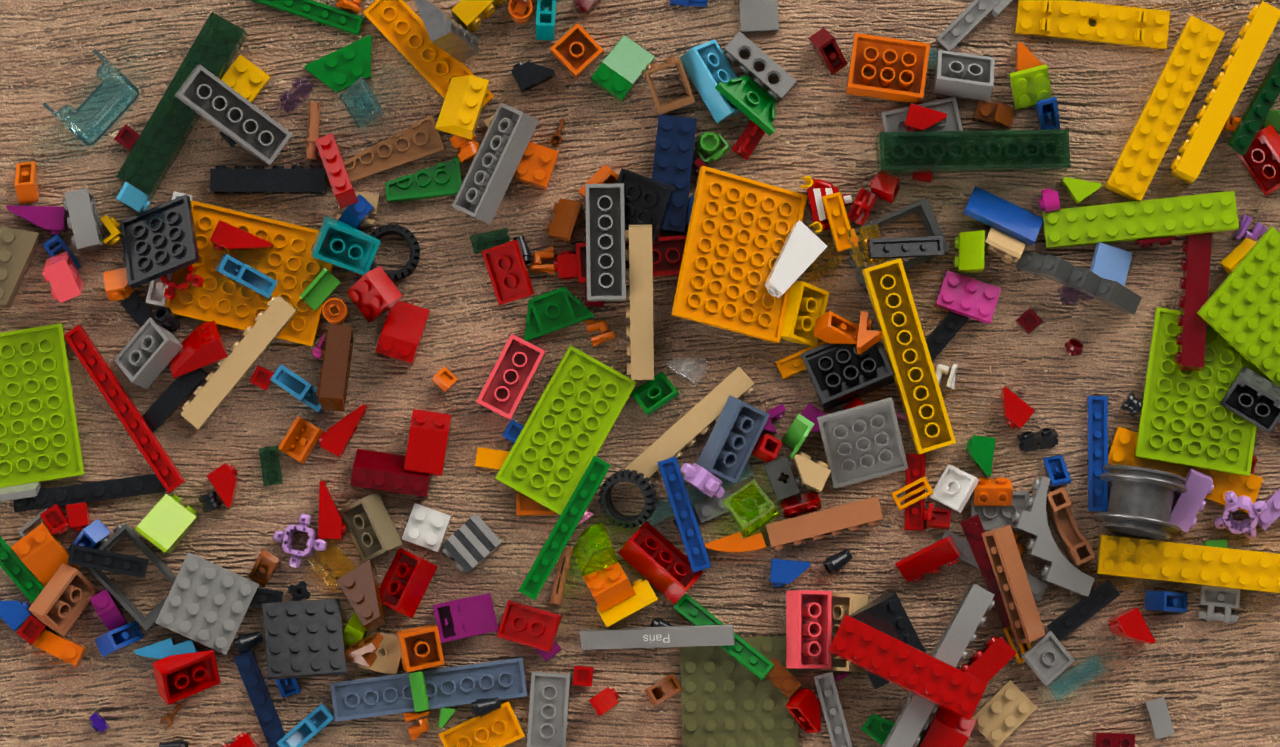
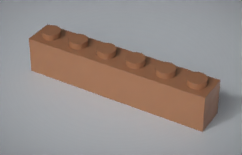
[765,496,884,550]
[982,525,1046,644]

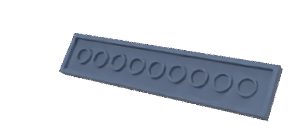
[330,658,528,722]

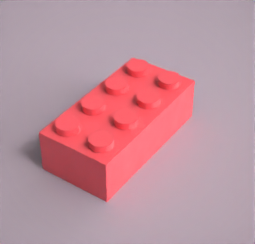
[476,334,546,421]
[786,590,832,669]

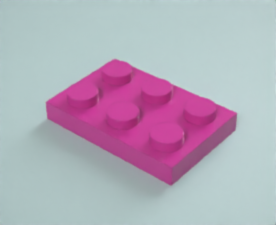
[935,270,1001,325]

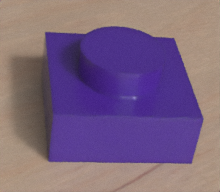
[89,712,110,733]

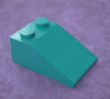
[311,216,381,275]

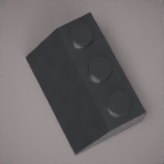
[1220,365,1280,434]

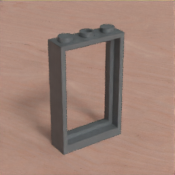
[844,198,950,289]
[87,523,177,631]

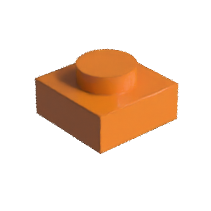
[431,366,458,392]

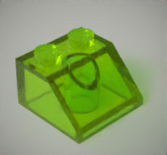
[722,479,778,537]
[573,522,618,576]

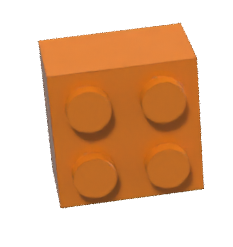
[550,23,604,80]
[512,141,559,190]
[582,557,636,612]
[396,623,445,672]

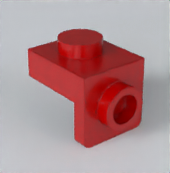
[923,503,952,530]
[40,504,69,535]

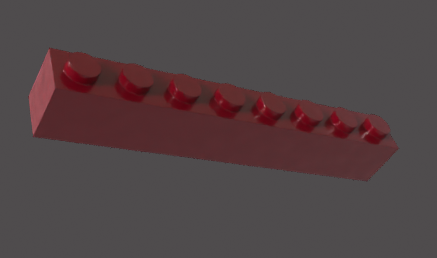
[1175,232,1212,372]

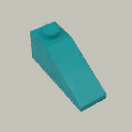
[536,0,556,41]

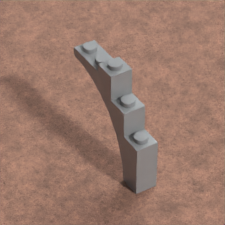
[1012,476,1095,597]

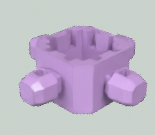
[681,463,725,498]
[1214,491,1267,539]
[273,514,327,568]

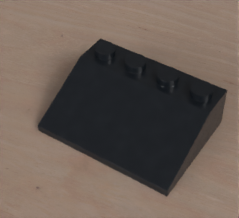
[800,328,895,411]
[840,593,927,689]

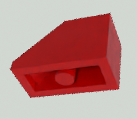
[903,103,947,135]
[1001,386,1035,430]
[207,463,238,509]
[785,689,821,733]

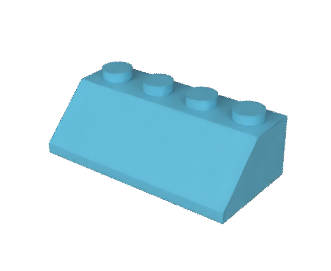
[680,39,741,123]

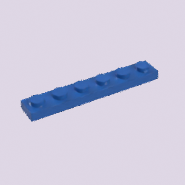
[1087,396,1108,512]
[657,456,711,572]

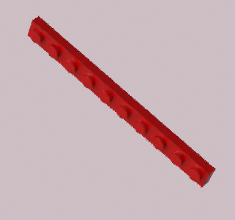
[64,325,186,493]

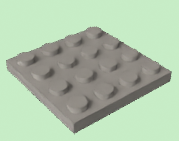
[817,397,908,489]
[155,552,259,655]

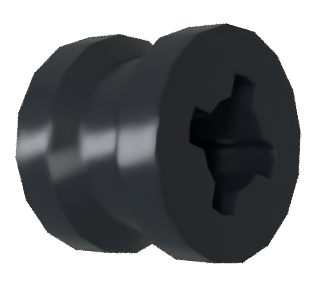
[1121,392,1143,417]
[198,491,222,513]

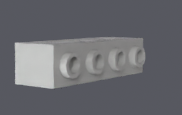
[724,31,797,101]

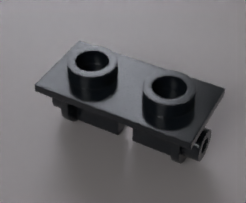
[1017,428,1058,452]

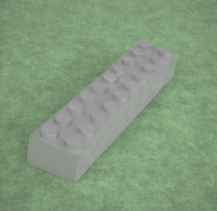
[882,583,995,747]

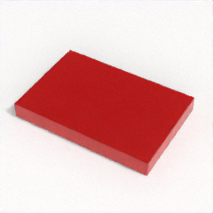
[481,240,535,306]
[496,600,562,653]

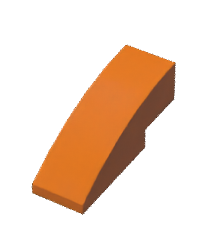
[704,531,766,553]

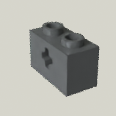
[764,457,801,502]

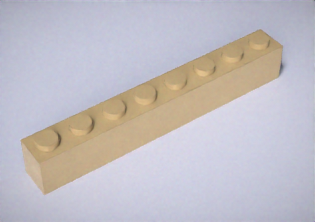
[625,224,654,380]
[181,296,298,429]
[624,367,755,483]

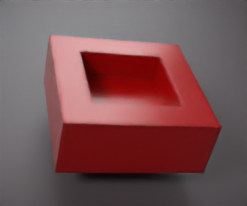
[249,365,274,391]
[573,666,594,687]

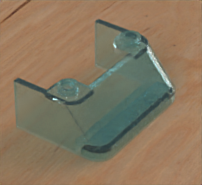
[43,49,139,145]

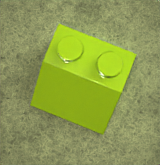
[954,230,985,273]

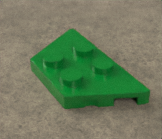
[304,35,372,93]
[715,75,775,136]
[524,287,594,342]

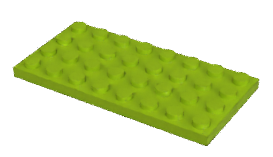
[495,345,637,515]

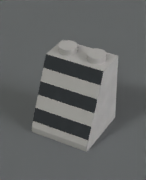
[442,513,503,574]

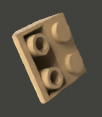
[985,227,1026,264]
[793,452,831,493]

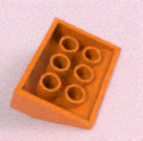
[846,33,930,104]

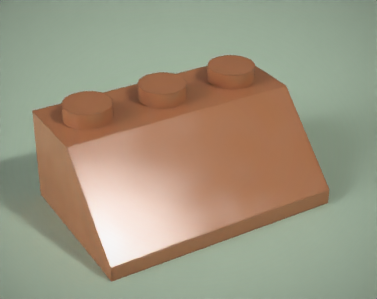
[28,563,98,636]

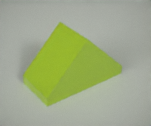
[1061,177,1102,205]
[343,612,367,647]

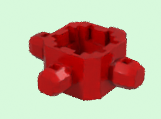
[160,264,205,300]

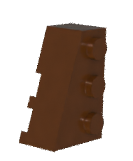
[337,560,386,633]

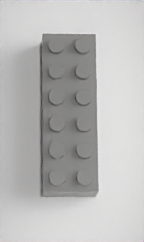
[174,65,293,165]
[452,102,539,225]
[585,183,626,302]

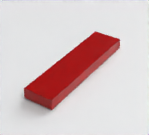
[904,453,926,531]

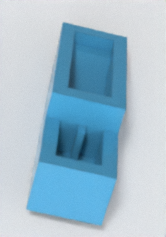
[215,254,278,299]
[270,364,324,414]
[134,638,198,659]
[277,703,335,747]

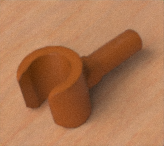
[550,118,565,145]
[160,703,182,729]

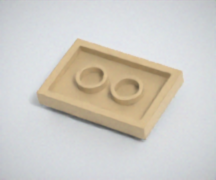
[972,680,1037,747]

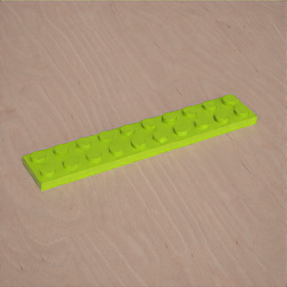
[1042,191,1239,249]

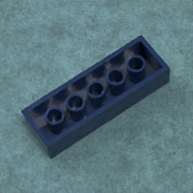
[652,115,697,235]

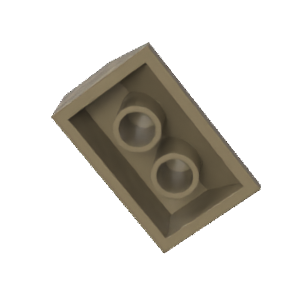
[340,492,402,563]

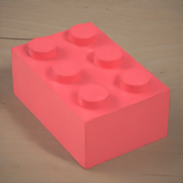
[42,250,84,303]

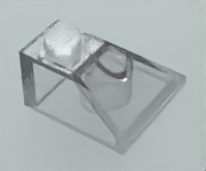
[665,356,710,388]

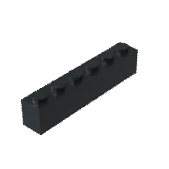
[210,165,327,194]

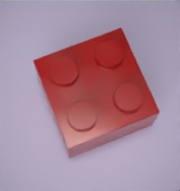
[346,266,403,323]

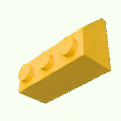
[435,75,489,140]
[781,281,830,347]
[596,578,658,628]

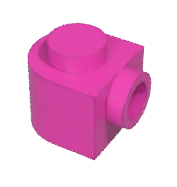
[1038,188,1060,213]

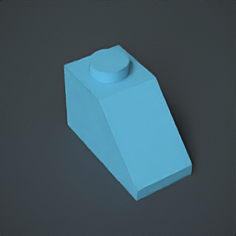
[116,182,151,214]

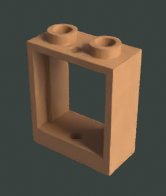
[643,56,695,115]

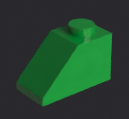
[966,435,996,477]

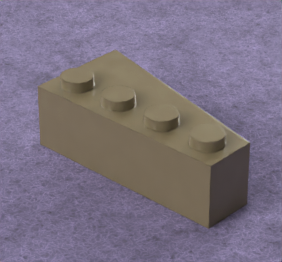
[0,226,43,307]

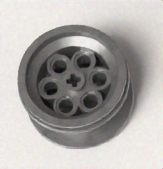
[1094,465,1187,539]

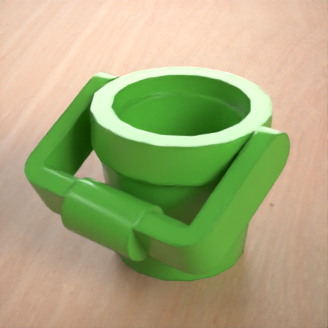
[695,132,730,165]

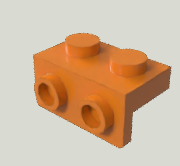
[278,416,323,464]
[973,477,1013,506]

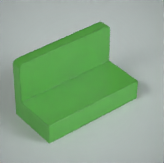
[299,268,341,311]
[781,414,814,460]

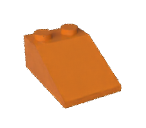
[11,522,80,587]

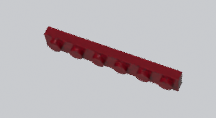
[960,514,1011,628]

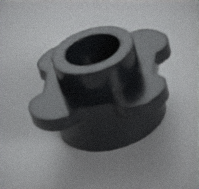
[288,581,311,601]

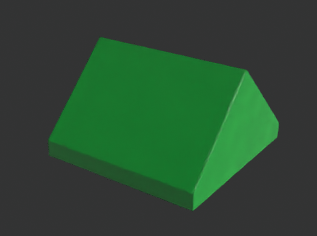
[631,372,679,417]

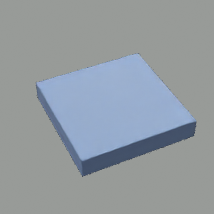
[1090,242,1133,286]

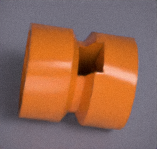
[508,0,533,24]
[449,134,480,163]
[322,298,349,325]

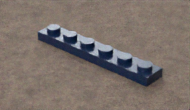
[233,650,286,747]

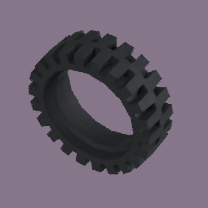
[369,224,420,281]
[598,469,657,528]

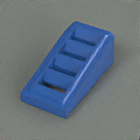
[42,234,82,270]

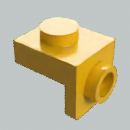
[101,214,122,246]

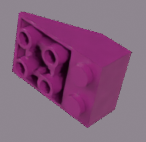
[433,593,498,643]

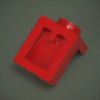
[16,615,48,645]

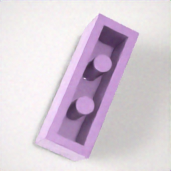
[1169,468,1214,533]

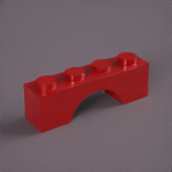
[315,133,358,209]

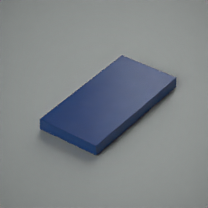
[963,186,1043,246]

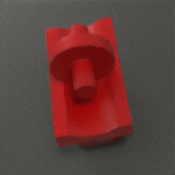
[847,187,878,227]

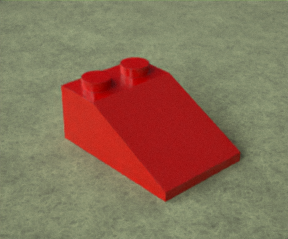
[375,300,431,365]
[170,320,227,379]
[404,409,451,476]
[152,650,221,705]
[919,706,976,747]

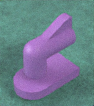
[1235,214,1268,241]

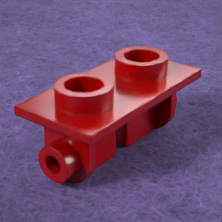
[731,120,766,160]
[780,491,821,518]

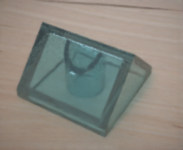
[340,77,384,128]

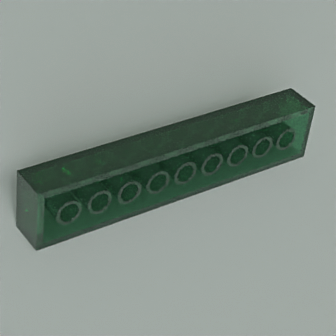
[116,12,247,199]
[876,130,1070,174]

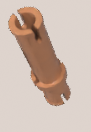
[305,102,321,161]
[549,547,574,605]

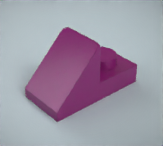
[763,403,786,434]

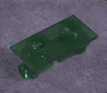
[470,228,510,254]
[259,446,283,486]

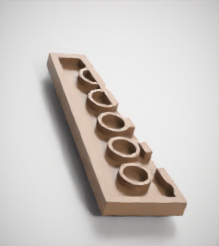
[344,114,445,183]

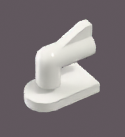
[935,364,958,390]

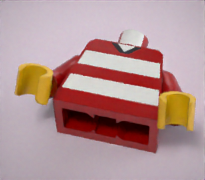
[800,176,852,234]

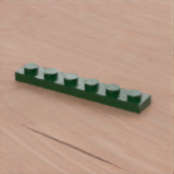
[1227,53,1280,155]

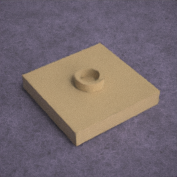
[359,631,401,675]

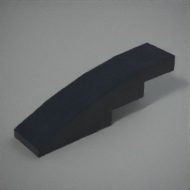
[142,368,208,433]

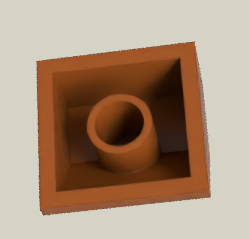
[546,198,582,244]

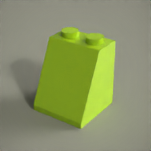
[135,493,199,554]

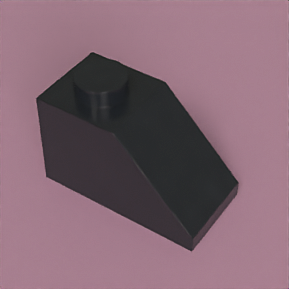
[511,61,556,93]

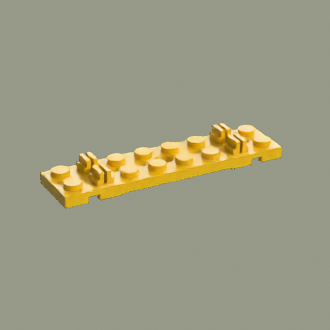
[1015,0,1170,50]

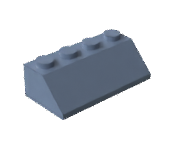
[696,395,770,484]

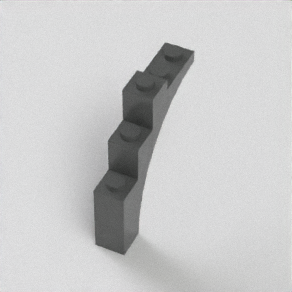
[1016,250,1142,315]

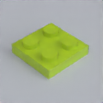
[1009,64,1052,110]

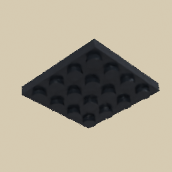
[120,194,199,289]
[262,599,346,680]

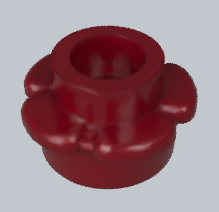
[1065,339,1083,356]

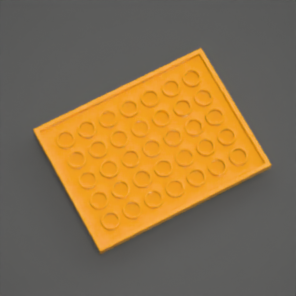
[671,166,807,343]
[165,200,334,347]

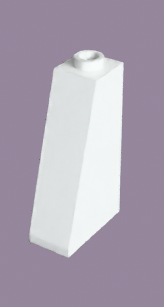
[765,220,827,298]

